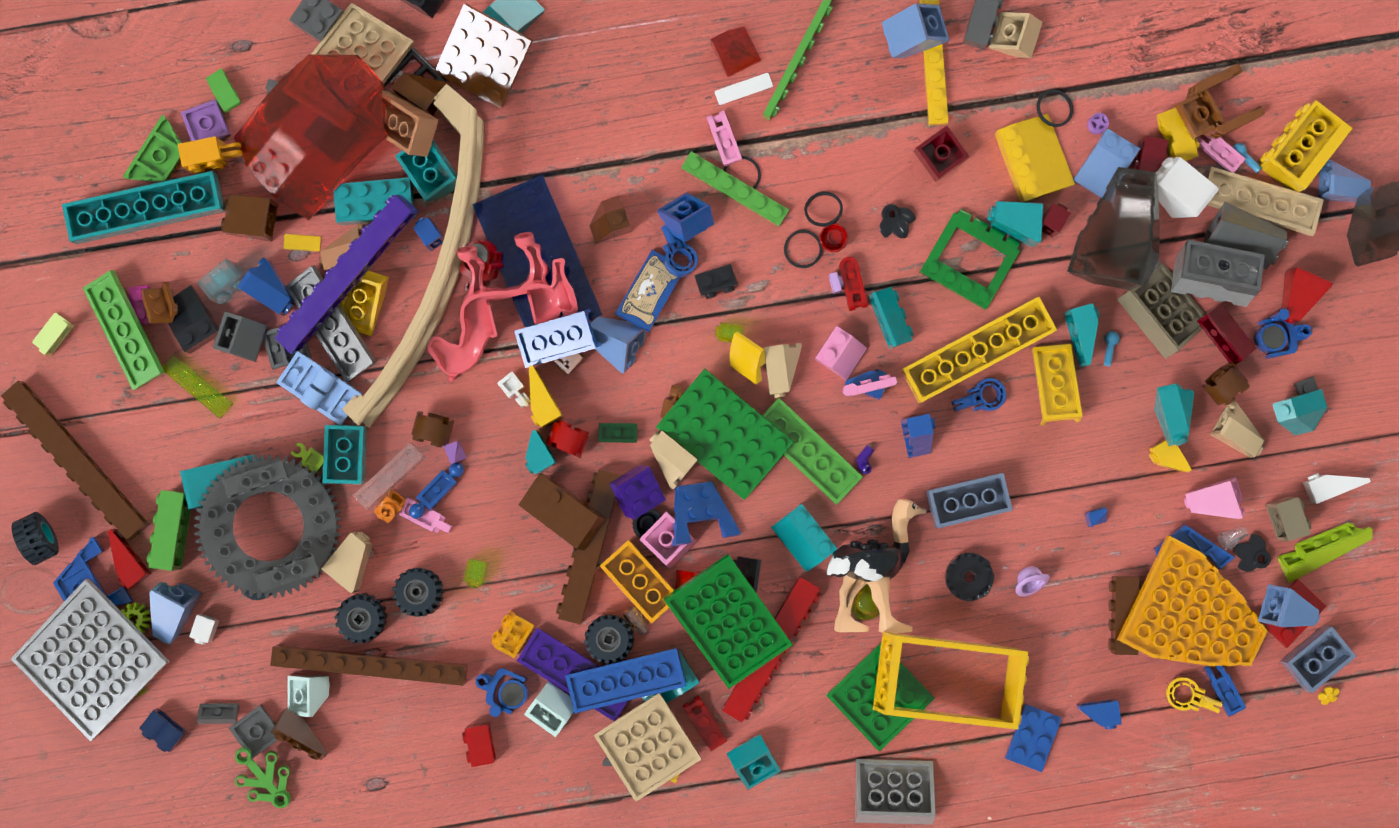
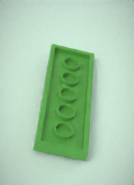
[83,270,165,390]
[763,398,863,505]

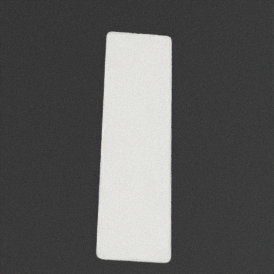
[715,73,773,105]

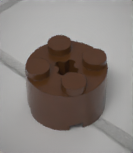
[1202,362,1250,405]
[411,411,455,447]

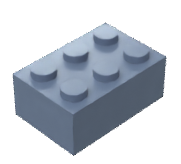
[1280,625,1357,693]

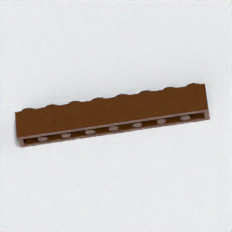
[556,469,622,625]

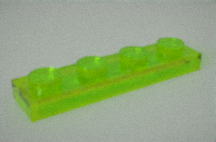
[162,355,233,418]

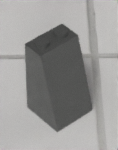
[1204,202,1289,270]

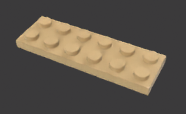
[1207,167,1324,237]

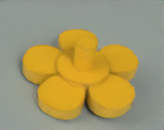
[1318,686,1340,705]

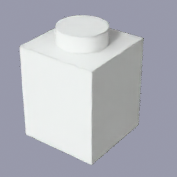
[189,614,220,645]

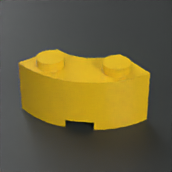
[1157,108,1199,161]

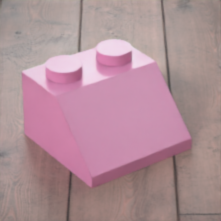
[814,326,867,380]
[639,512,696,569]

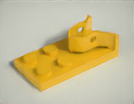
[1032,344,1082,426]

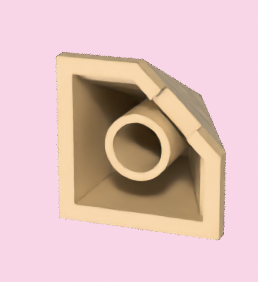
[763,343,802,398]
[1210,401,1264,458]
[649,431,697,490]

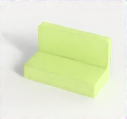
[32,313,74,356]

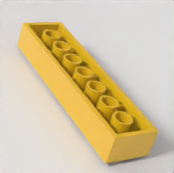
[901,297,1057,404]

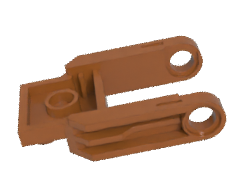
[1175,63,1265,140]

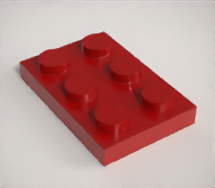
[1260,579,1327,648]

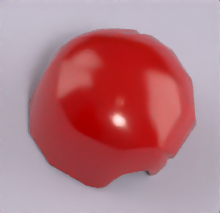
[819,223,848,253]

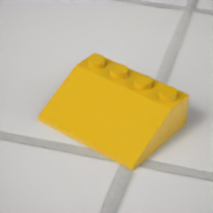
[994,114,1075,203]

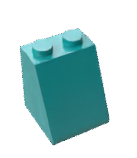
[987,201,1043,247]

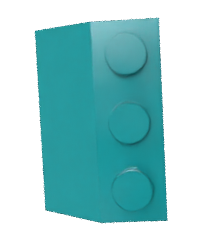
[395,139,457,202]
[869,287,914,350]
[771,504,837,572]

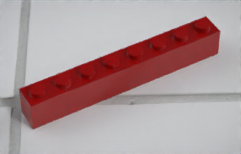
[722,576,821,722]

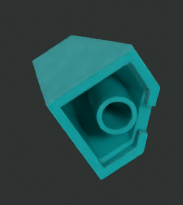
[1154,383,1194,446]
[1272,389,1328,436]

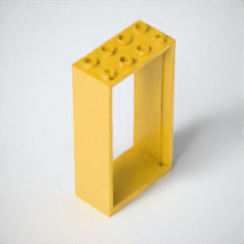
[873,632,1029,730]

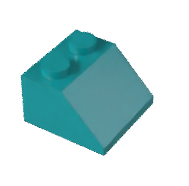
[525,429,558,475]
[726,734,781,790]

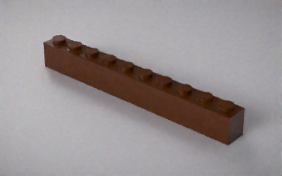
[1,381,149,540]
[270,645,468,686]

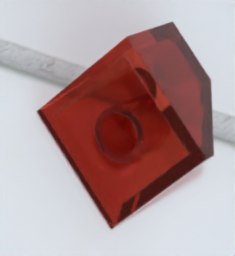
[711,27,761,78]

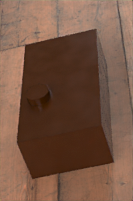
[518,473,606,550]

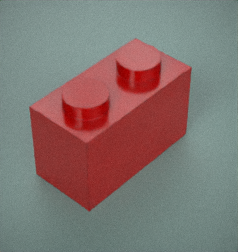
[462,722,496,767]

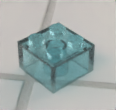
[196,258,245,304]

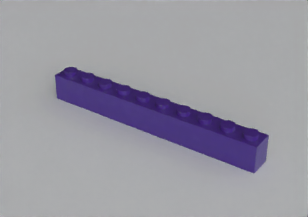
[275,195,418,354]

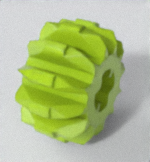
[121,602,152,634]

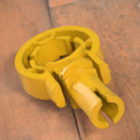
[1166,677,1222,713]

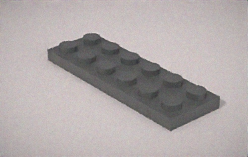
[285,265,377,383]

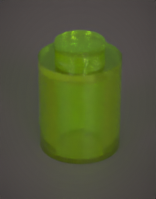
[715,322,743,343]

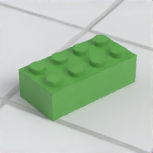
[147,490,191,571]

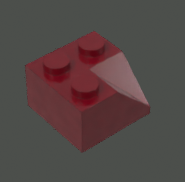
[913,126,970,182]

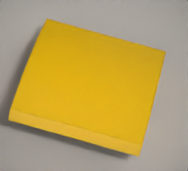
[730,331,766,385]

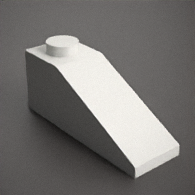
[1303,473,1371,504]

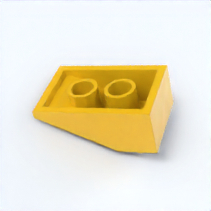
[340,271,389,336]
[529,365,564,428]

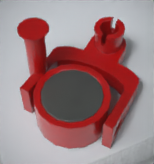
[460,240,503,292]

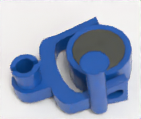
[1254,309,1312,359]
[475,668,529,717]

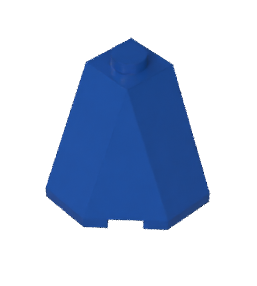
[237,257,294,316]

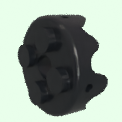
[945,553,994,601]

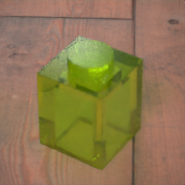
[463,558,489,588]

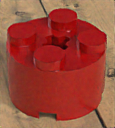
[545,420,589,458]

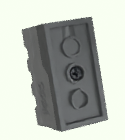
[1171,240,1265,307]

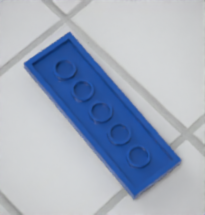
[565,648,687,713]

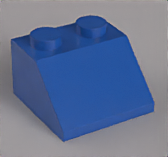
[657,193,714,242]

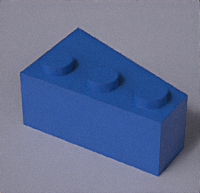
[901,414,936,458]

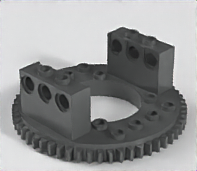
[194,455,341,598]

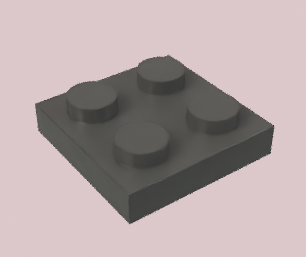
[229,704,277,759]

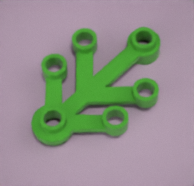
[235,747,291,808]

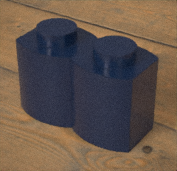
[140,708,187,752]

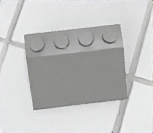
[855,759,935,825]

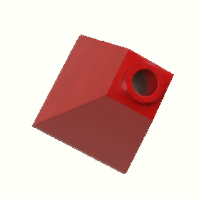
[1282,267,1333,325]

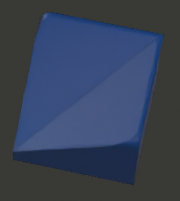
[1084,508,1107,527]

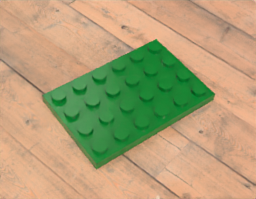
[656,368,794,500]
[663,554,793,689]

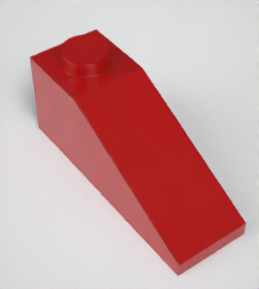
[108,529,152,589]

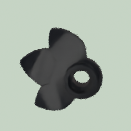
[879,204,916,238]
[1234,534,1271,572]

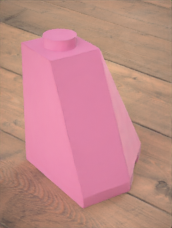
[1184,476,1245,519]

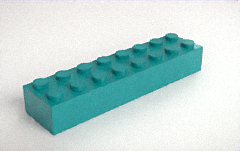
[62,171,226,244]

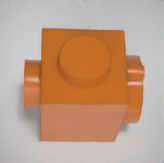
[373,488,406,523]

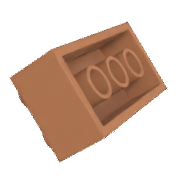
[367,90,438,156]

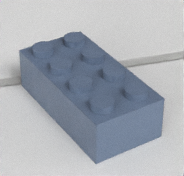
[926,473,1013,529]

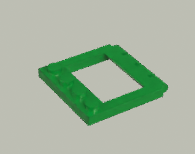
[919,208,1020,310]

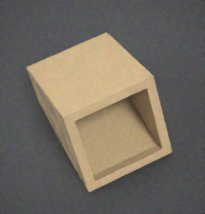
[321,531,372,594]

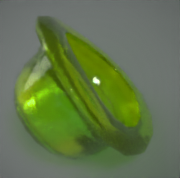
[851,584,880,620]

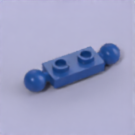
[409,462,464,519]

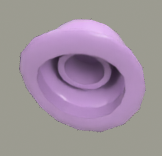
[1016,566,1050,597]

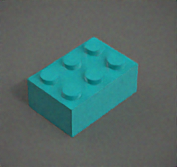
[323,425,367,484]

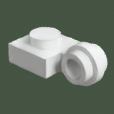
[497,372,531,408]

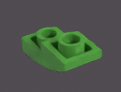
[206,68,242,113]

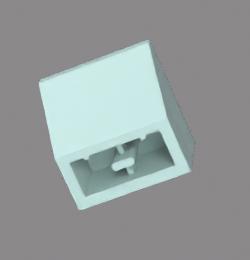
[524,681,574,737]

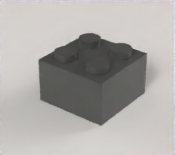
[289,0,344,43]

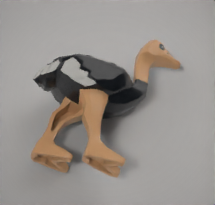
[827,499,927,633]

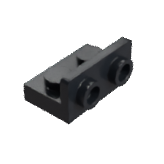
[694,264,738,299]

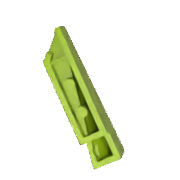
[1278,523,1372,583]

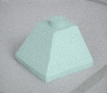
[288,675,330,717]

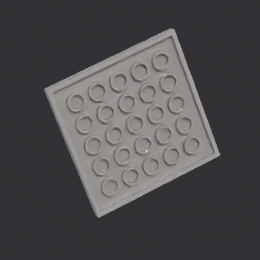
[11,578,169,742]

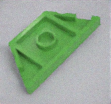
[123,115,182,182]

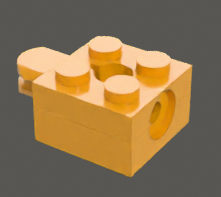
[178,136,243,175]

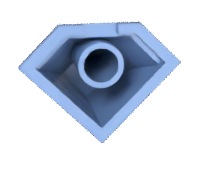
[1318,159,1373,203]
[590,317,646,374]
[150,582,202,645]

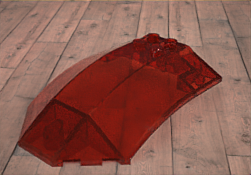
[234,54,387,220]

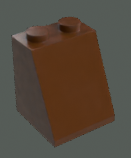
[221,194,278,242]

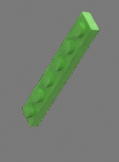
[681,152,789,227]

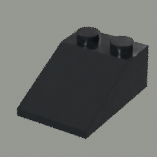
[168,285,219,354]

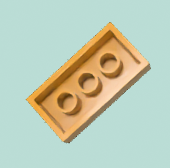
[600,540,674,624]

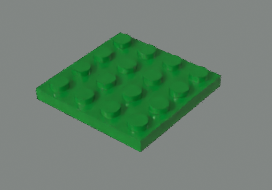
[826,642,935,752]

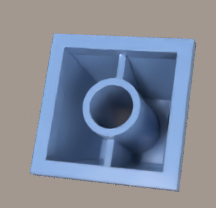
[1258,584,1320,627]

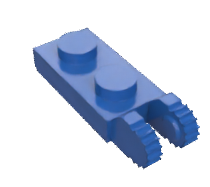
[1204,666,1246,717]

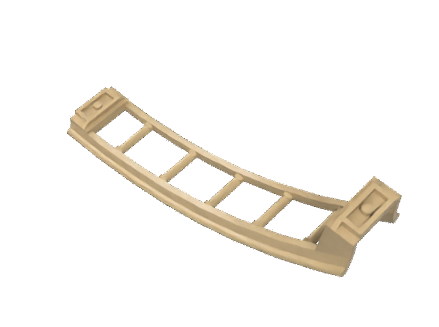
[342,84,484,428]

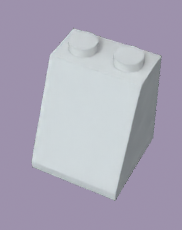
[1146,157,1219,218]

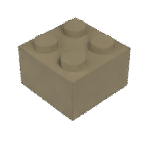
[1265,497,1311,541]

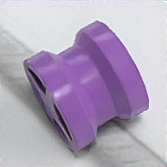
[1087,113,1109,134]

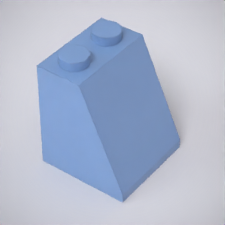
[882,3,950,58]

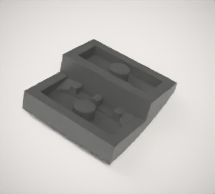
[263,327,312,370]

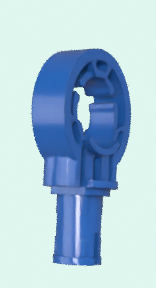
[661,225,698,277]
[951,378,1006,412]

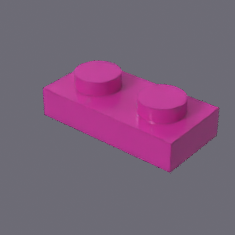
[129,285,153,325]

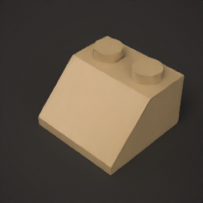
[989,12,1043,58]

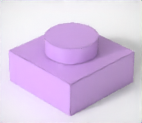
[828,272,844,294]

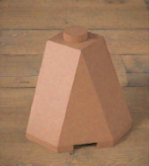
[319,223,365,272]

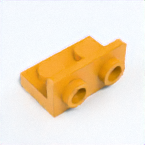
[491,610,535,658]

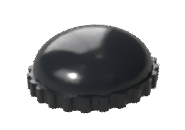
[632,508,662,538]

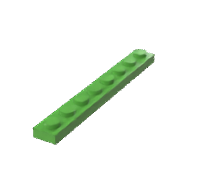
[763,0,837,120]

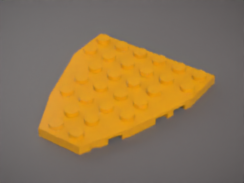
[1117,536,1268,666]

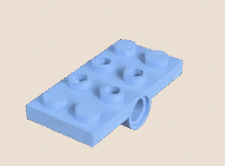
[276,351,363,426]

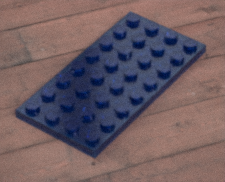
[472,174,603,327]

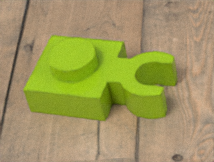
[291,443,324,474]

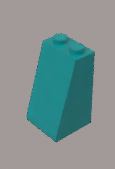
[180,455,265,509]

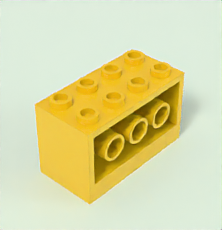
[1260,100,1353,192]

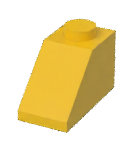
[1149,439,1192,472]

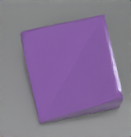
[444,441,466,464]

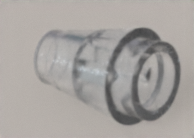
[1217,526,1248,550]
[622,606,650,635]

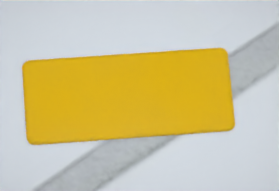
[283,234,321,252]

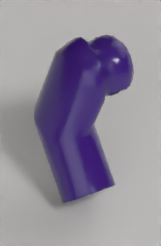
[856,445,874,474]

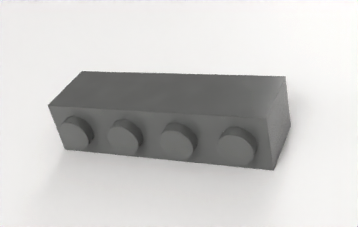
[962,0,1003,50]

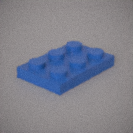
[1005,703,1062,772]

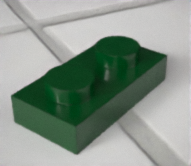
[598,423,637,443]

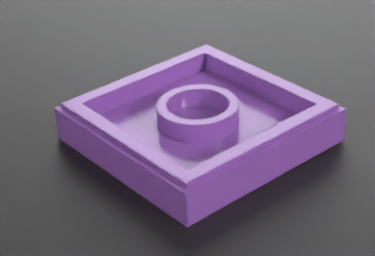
[181,99,231,141]

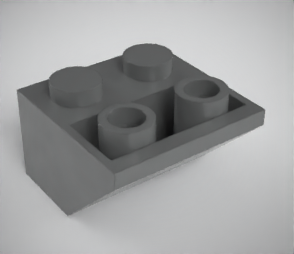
[213,312,268,362]

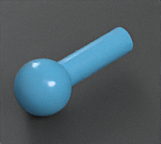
[1232,143,1262,173]
[1103,331,1120,366]

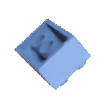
[1073,128,1140,200]

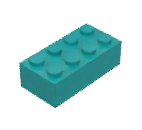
[333,178,416,226]

